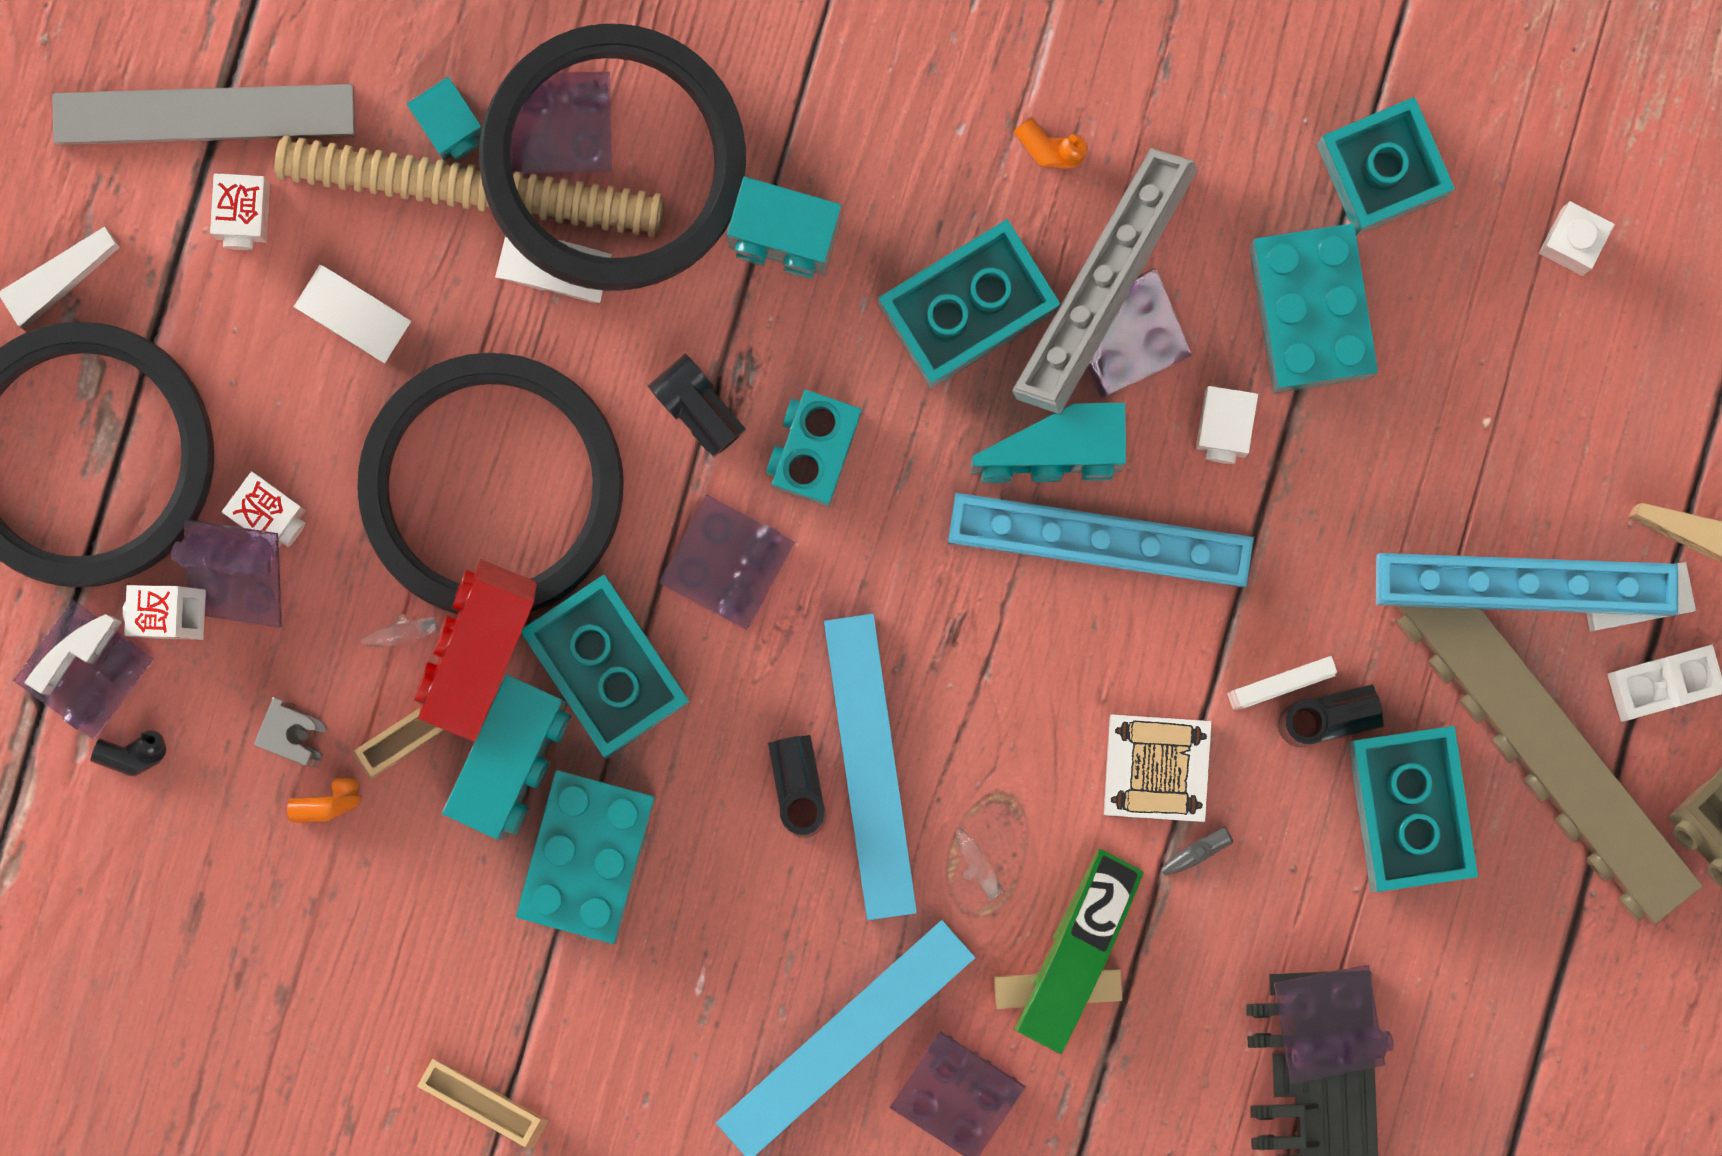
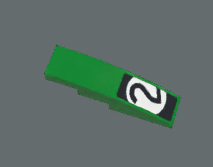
[1013,848,1144,1055]

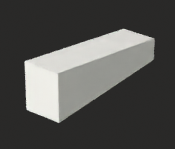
[0,227,120,331]

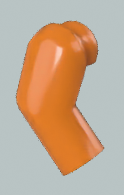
[1013,117,1088,169]
[287,778,362,823]

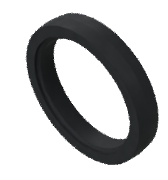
[479,24,746,291]
[0,322,214,587]
[357,353,624,614]

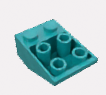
[970,403,1126,483]

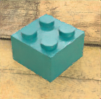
[1316,97,1455,236]
[727,177,842,280]

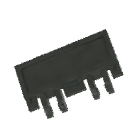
[1246,970,1378,1156]

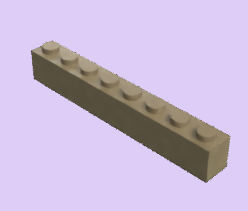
[1395,606,1703,924]

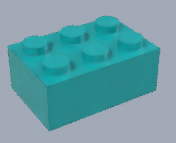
[878,218,1061,389]
[1249,223,1378,394]
[521,574,691,759]
[442,674,572,840]
[1348,726,1478,892]
[516,770,657,944]

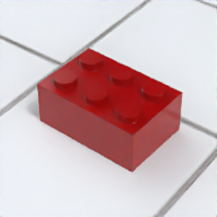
[413,559,537,742]

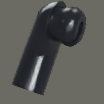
[90,730,166,776]

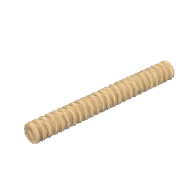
[274,136,664,238]

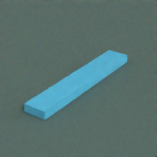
[948,493,1254,588]
[1376,553,1678,616]
[824,614,917,920]
[716,920,975,1156]

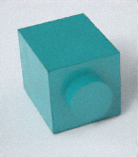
[407,76,482,161]

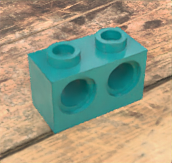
[766,389,862,508]

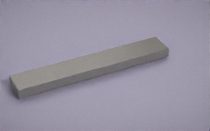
[52,84,355,145]
[1012,148,1198,414]

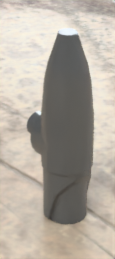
[1161,827,1234,875]

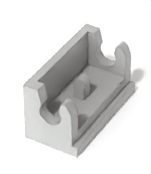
[254,697,327,768]

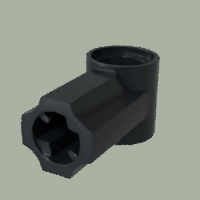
[647,353,746,458]
[1278,684,1384,748]
[768,735,826,838]

